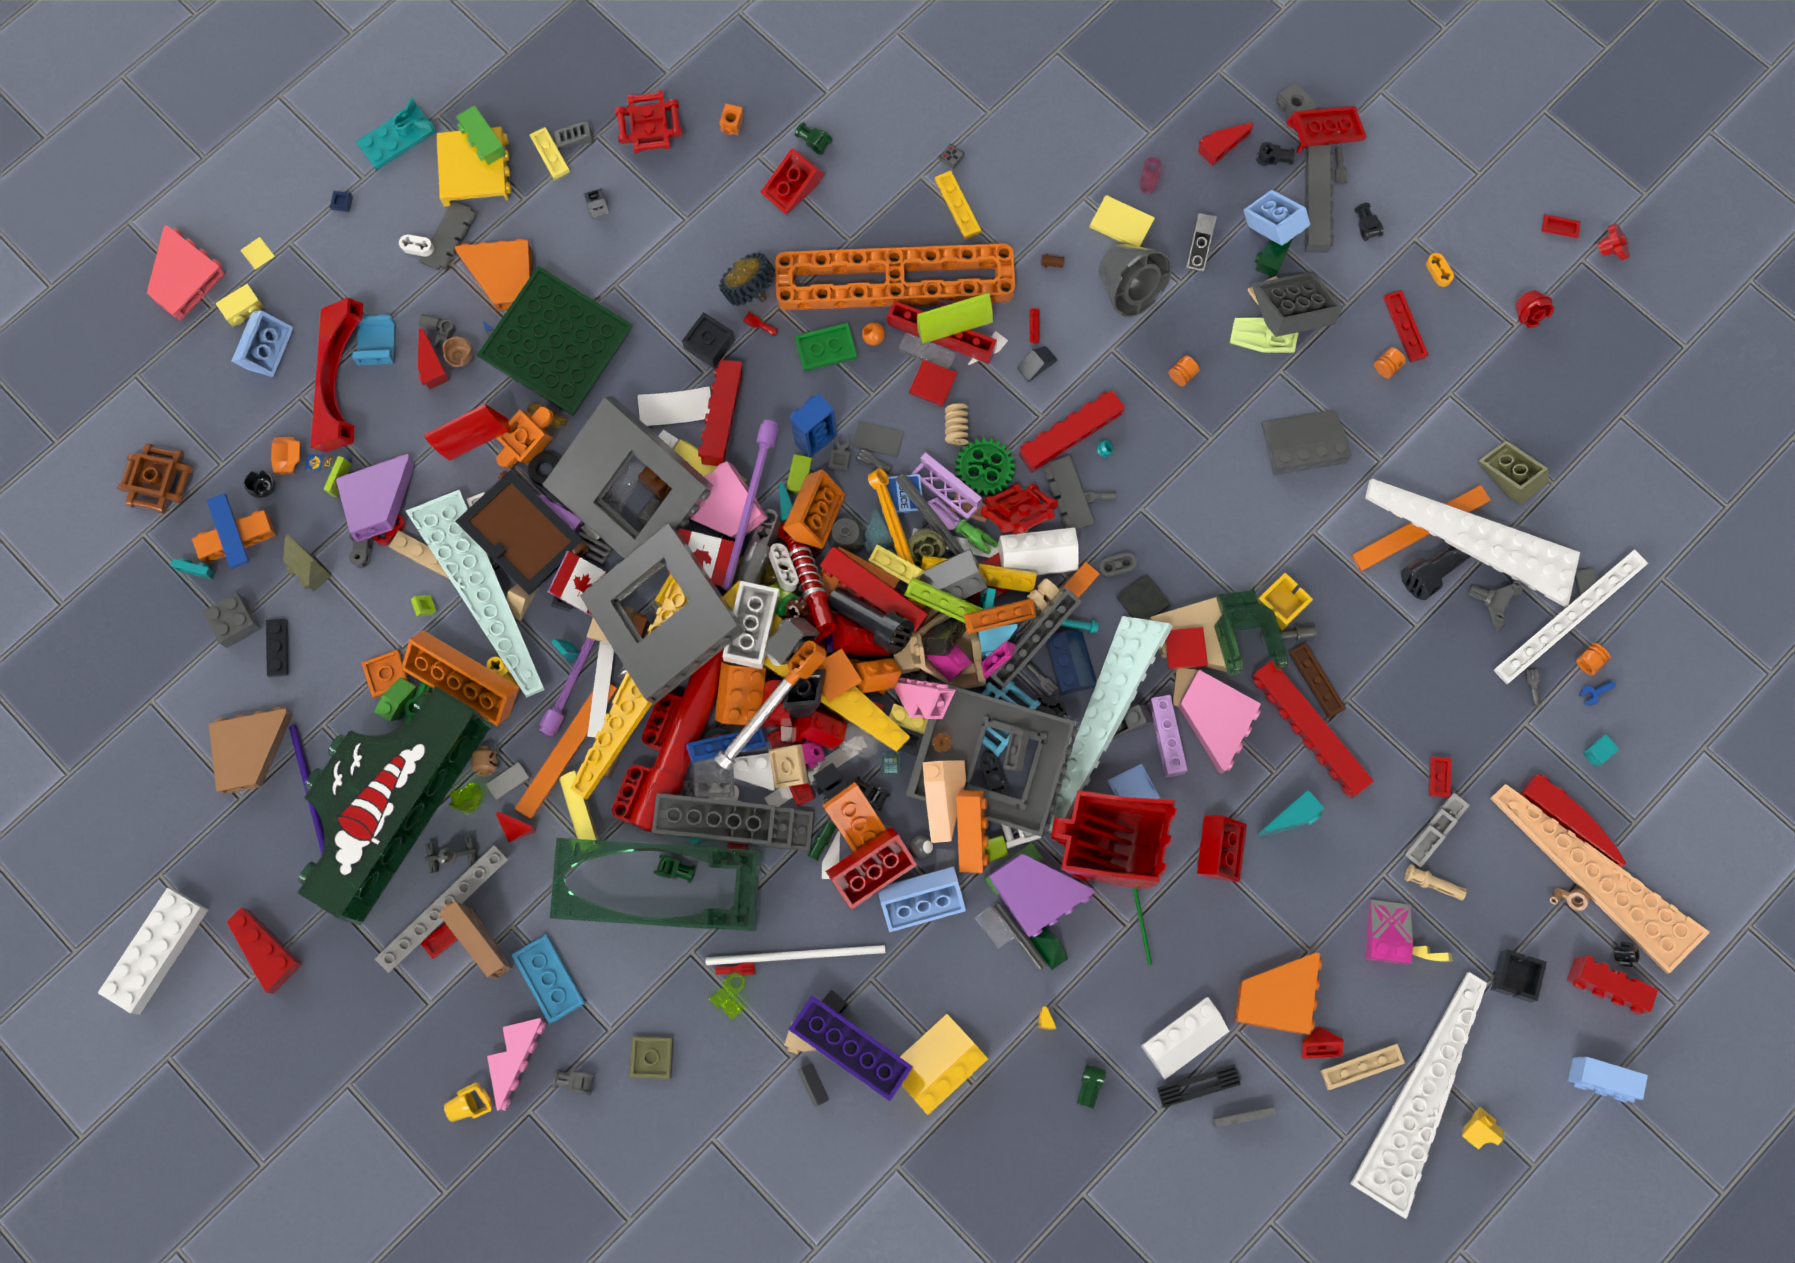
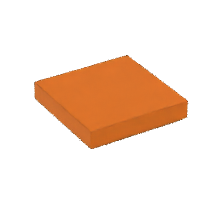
[816,648,862,703]
[361,649,410,699]

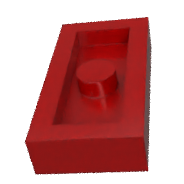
[1428,756,1452,798]

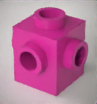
[801,740,825,769]

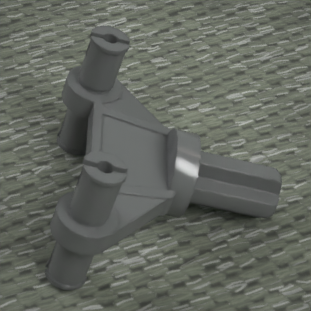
[1469,580,1522,631]
[425,836,477,873]

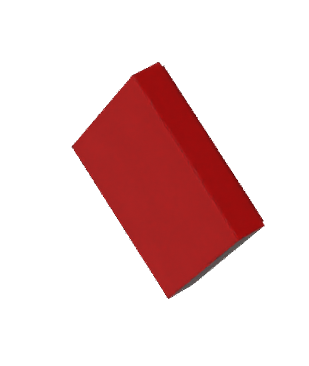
[909,359,957,407]
[1165,627,1208,670]

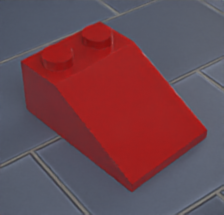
[760,148,826,215]

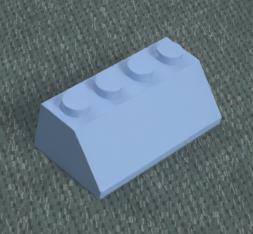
[878,867,966,932]

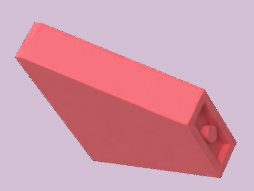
[147,225,225,321]

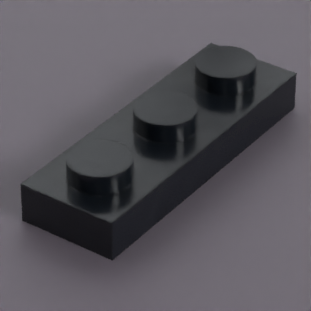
[266,618,288,677]

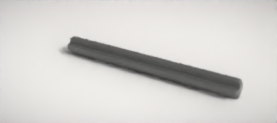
[896,473,964,556]

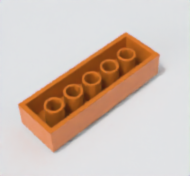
[401,630,520,726]

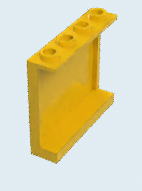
[437,127,511,207]

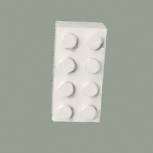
[722,581,780,669]

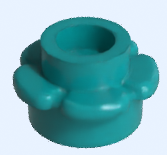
[1097,440,1113,458]

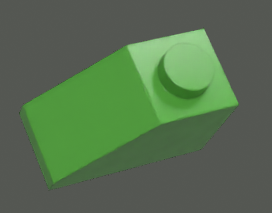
[374,677,417,721]

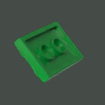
[794,323,857,372]

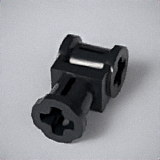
[1256,142,1295,166]
[1354,203,1384,241]
[852,776,891,811]

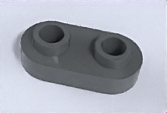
[1099,553,1137,578]

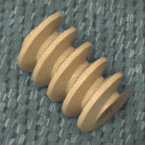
[945,404,968,446]

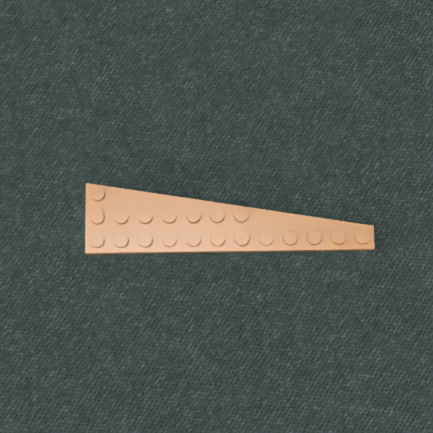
[1490,784,1710,974]

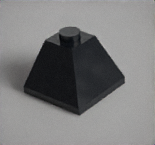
[783,669,826,718]

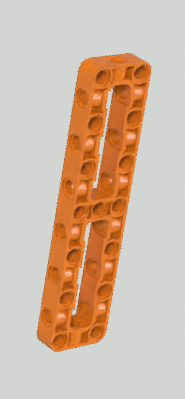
[775,244,1015,310]

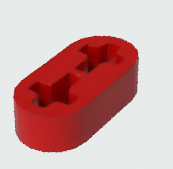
[373,514,406,546]

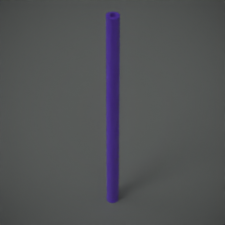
[289,725,330,856]

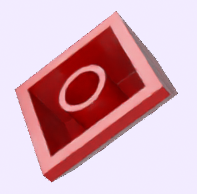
[799,707,847,750]

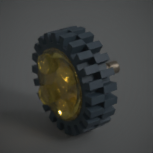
[719,252,776,306]

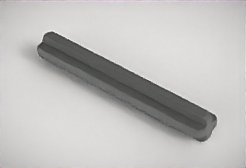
[992,902,1047,971]

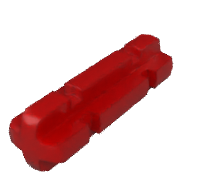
[1029,308,1040,344]

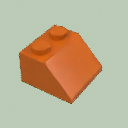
[851,658,902,693]

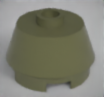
[908,528,945,564]

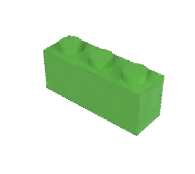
[456,105,506,165]

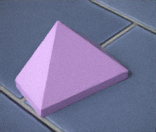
[927,497,962,530]

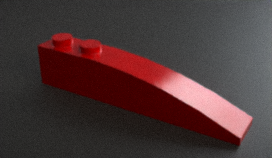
[1520,774,1626,867]

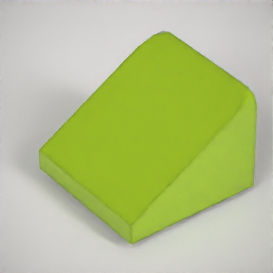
[986,835,1009,862]

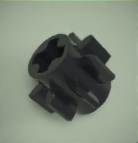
[1614,942,1640,967]

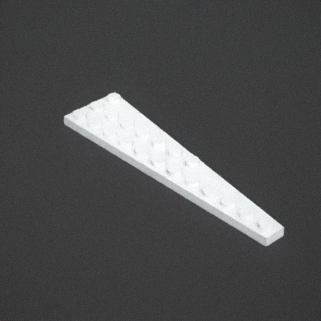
[1365,479,1580,607]
[1350,972,1487,1219]

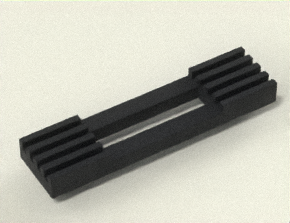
[1157,1065,1241,1108]

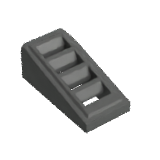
[554,121,593,149]

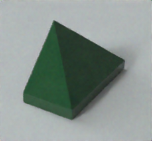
[1029,926,1068,970]

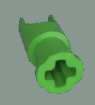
[955,518,998,554]

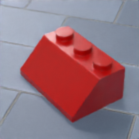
[832,614,891,659]
[1197,815,1247,882]

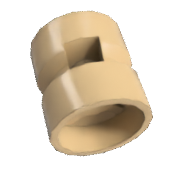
[1026,579,1060,613]

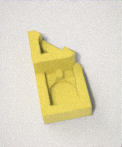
[1412,946,1453,962]

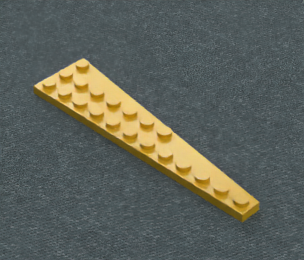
[570,578,689,800]

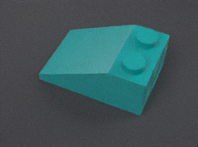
[1258,790,1324,837]

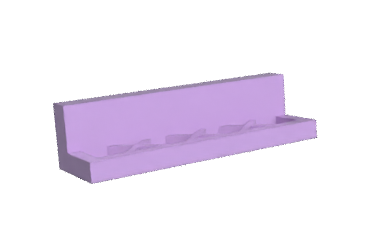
[911,452,983,521]

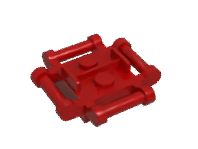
[615,90,683,154]
[981,483,1058,535]

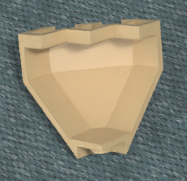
[909,613,986,689]

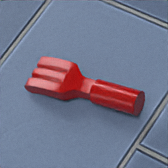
[743,312,778,336]
[715,962,755,975]

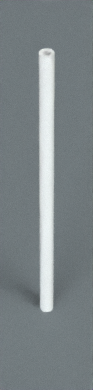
[706,945,885,965]

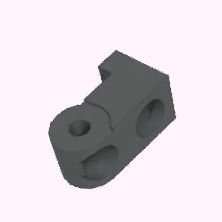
[349,534,373,568]

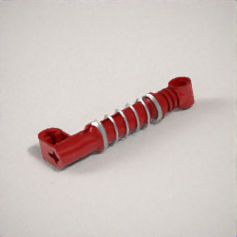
[778,521,836,644]

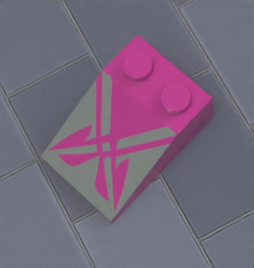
[1366,900,1413,965]

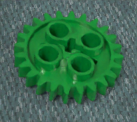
[955,437,1016,498]

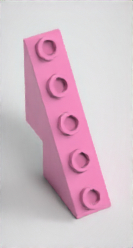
[894,678,955,719]
[487,1018,546,1111]

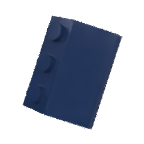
[1045,632,1097,696]

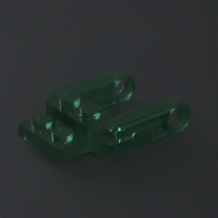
[1214,590,1288,676]

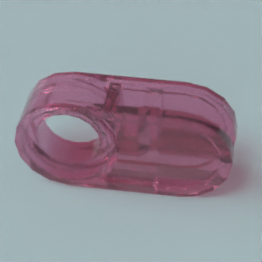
[1140,157,1161,193]

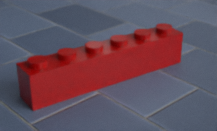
[887,301,997,364]
[698,360,743,466]
[1019,390,1125,473]
[820,547,929,633]

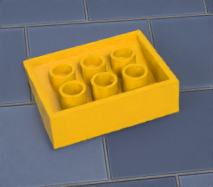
[900,1014,988,1115]

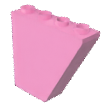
[689,461,768,539]
[1178,670,1261,774]

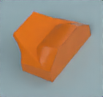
[271,437,300,475]

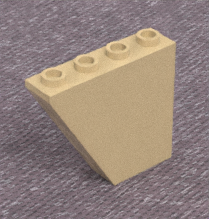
[1150,597,1243,674]

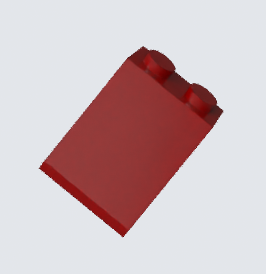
[760,680,793,728]

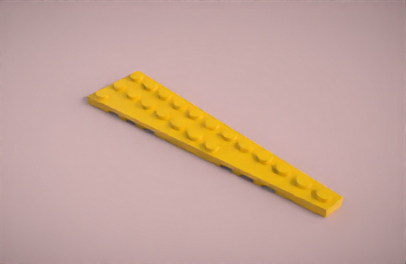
[723,580,910,752]

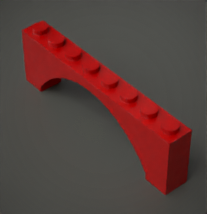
[310,298,363,453]

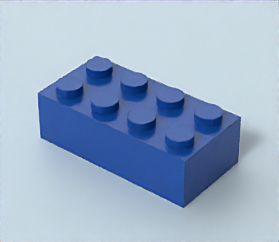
[790,393,837,458]

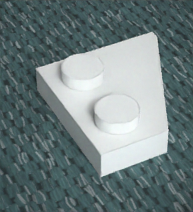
[732,753,775,791]

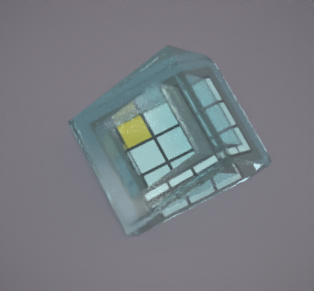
[881,752,901,776]

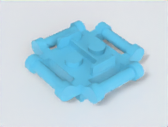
[982,680,1041,758]

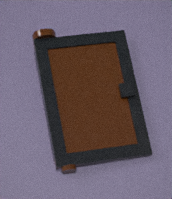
[455,470,589,596]

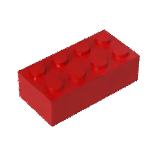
[825,827,917,910]

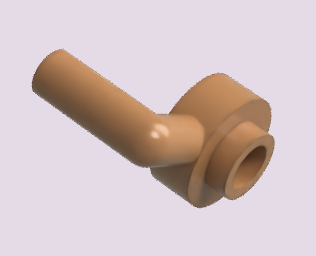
[1550,888,1590,911]

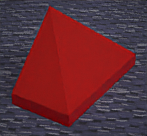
[496,811,536,843]
[1301,1026,1344,1059]

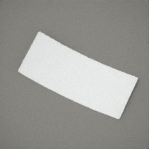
[638,387,711,426]

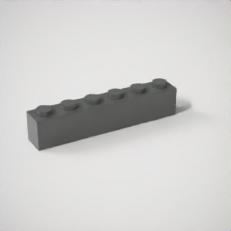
[1305,145,1334,253]
[989,588,1082,688]

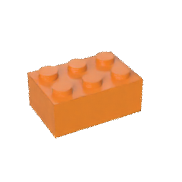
[715,662,766,725]

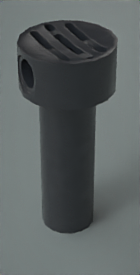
[1401,544,1472,600]
[828,587,914,655]

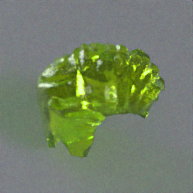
[449,783,484,814]

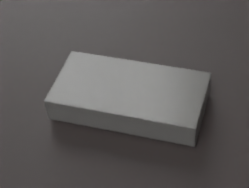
[486,762,530,801]

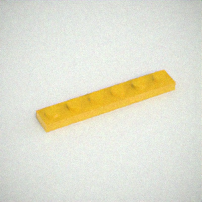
[921,555,1037,592]

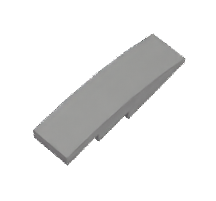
[1405,792,1470,868]

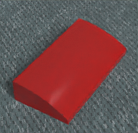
[424,404,510,461]

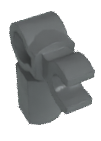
[419,314,456,348]

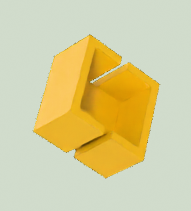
[1255,573,1313,631]

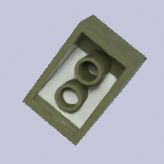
[1478,440,1549,505]
[283,535,331,591]

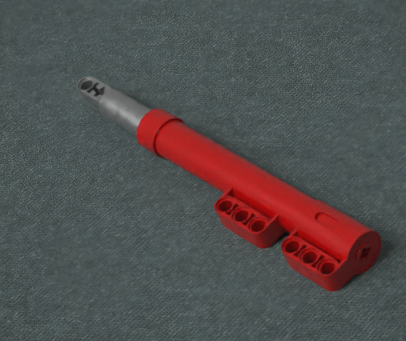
[611,509,783,836]

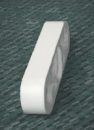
[769,543,799,592]

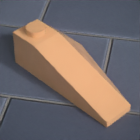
[923,760,966,843]

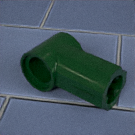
[1077,1064,1106,1109]

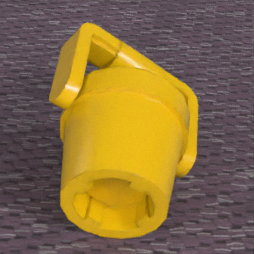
[444,1083,492,1122]

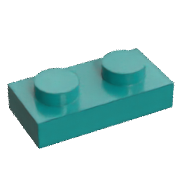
[170,558,215,580]

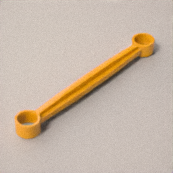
[868,468,926,608]

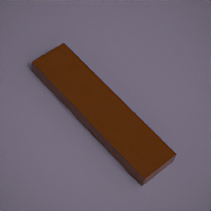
[1288,643,1346,719]

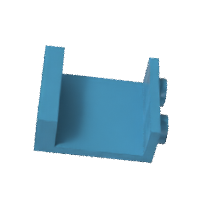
[352,314,395,365]

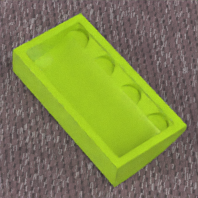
[917,293,993,344]

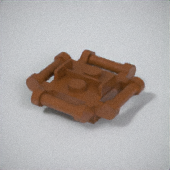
[117,443,193,514]

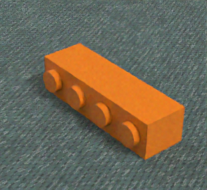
[192,510,277,564]
[956,790,990,873]

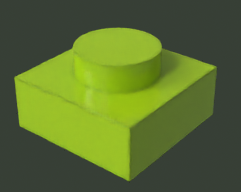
[411,595,437,617]

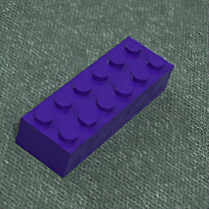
[788,995,913,1101]

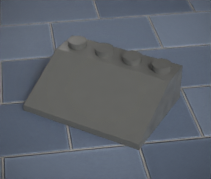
[1252,272,1343,337]
[1261,410,1352,476]

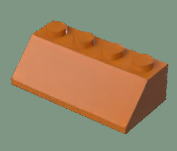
[783,469,846,549]

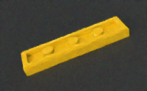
[935,170,981,240]

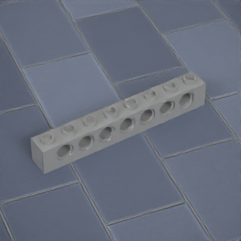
[375,844,508,973]

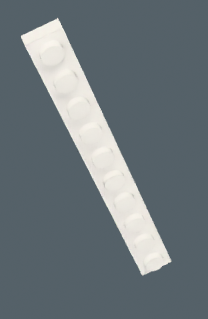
[1493,549,1648,684]

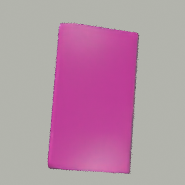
[981,641,1016,679]

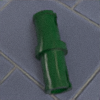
[807,821,837,861]

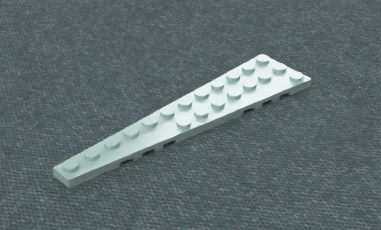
[406,490,544,698]
[1048,616,1173,832]

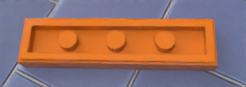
[964,599,1036,634]

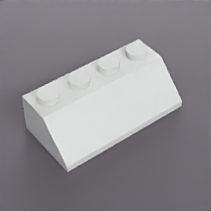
[997,528,1078,575]
[1141,997,1229,1079]

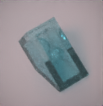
[863,508,894,553]

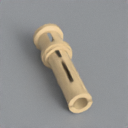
[1404,864,1467,901]

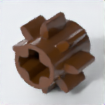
[784,597,809,618]

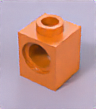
[720,103,744,135]

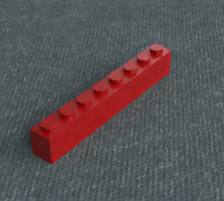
[1252,660,1374,798]

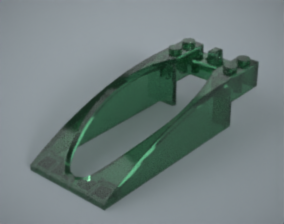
[550,838,762,931]

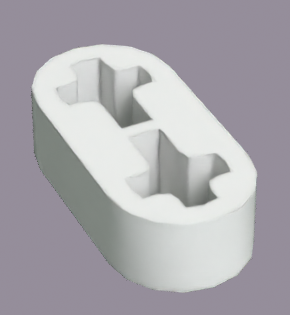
[399,235,434,256]

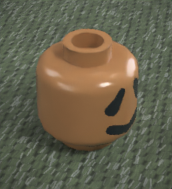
[472,746,497,776]

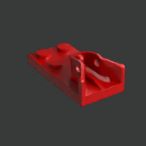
[1286,106,1367,154]

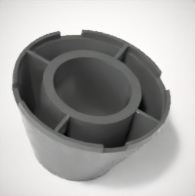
[1099,244,1172,317]

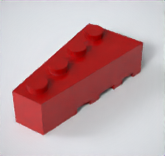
[226,907,302,994]
[1567,955,1658,1015]

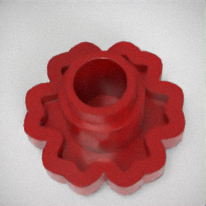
[1598,223,1630,261]

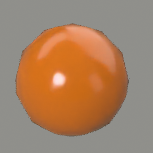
[862,323,885,346]

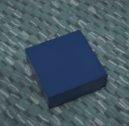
[330,191,353,212]

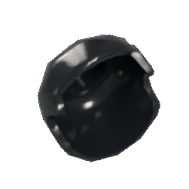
[243,470,276,498]

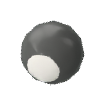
[909,835,934,859]

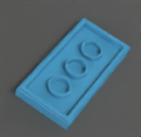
[512,934,586,1025]

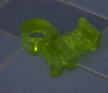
[708,973,746,1021]

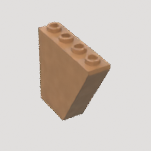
[209,707,292,794]
[439,901,512,980]

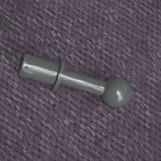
[1260,626,1317,645]

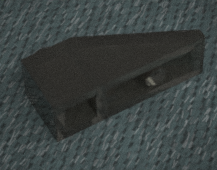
[922,617,966,656]

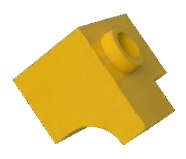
[1462,1107,1504,1149]

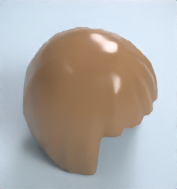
[443,336,474,368]

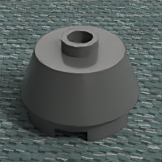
[827,518,865,553]

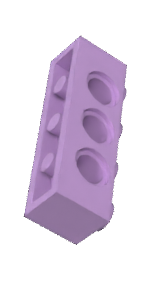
[1149,695,1187,778]

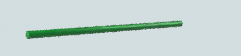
[1133,888,1152,965]

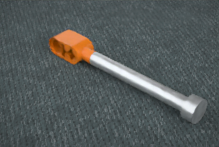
[714,640,826,771]

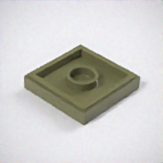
[629,1036,673,1079]

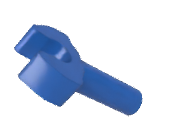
[1579,680,1616,706]

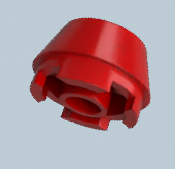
[1515,290,1555,328]

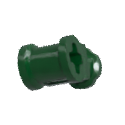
[794,122,833,155]
[654,855,696,883]

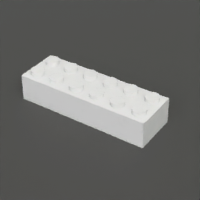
[98,888,208,1014]

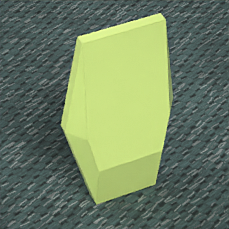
[1230,318,1298,353]

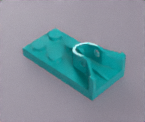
[356,97,436,171]

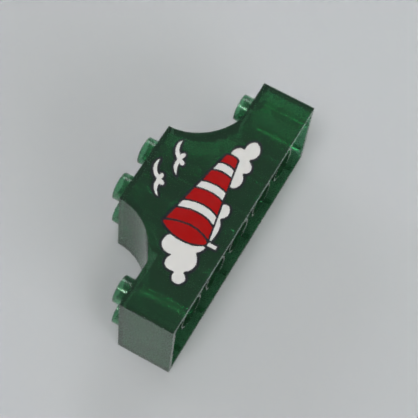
[297,686,492,926]

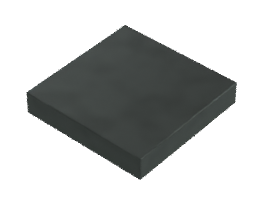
[1116,575,1170,620]

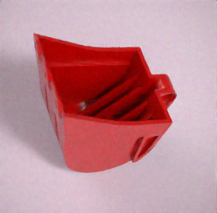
[1050,790,1177,889]

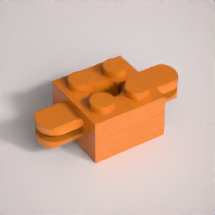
[496,407,555,469]

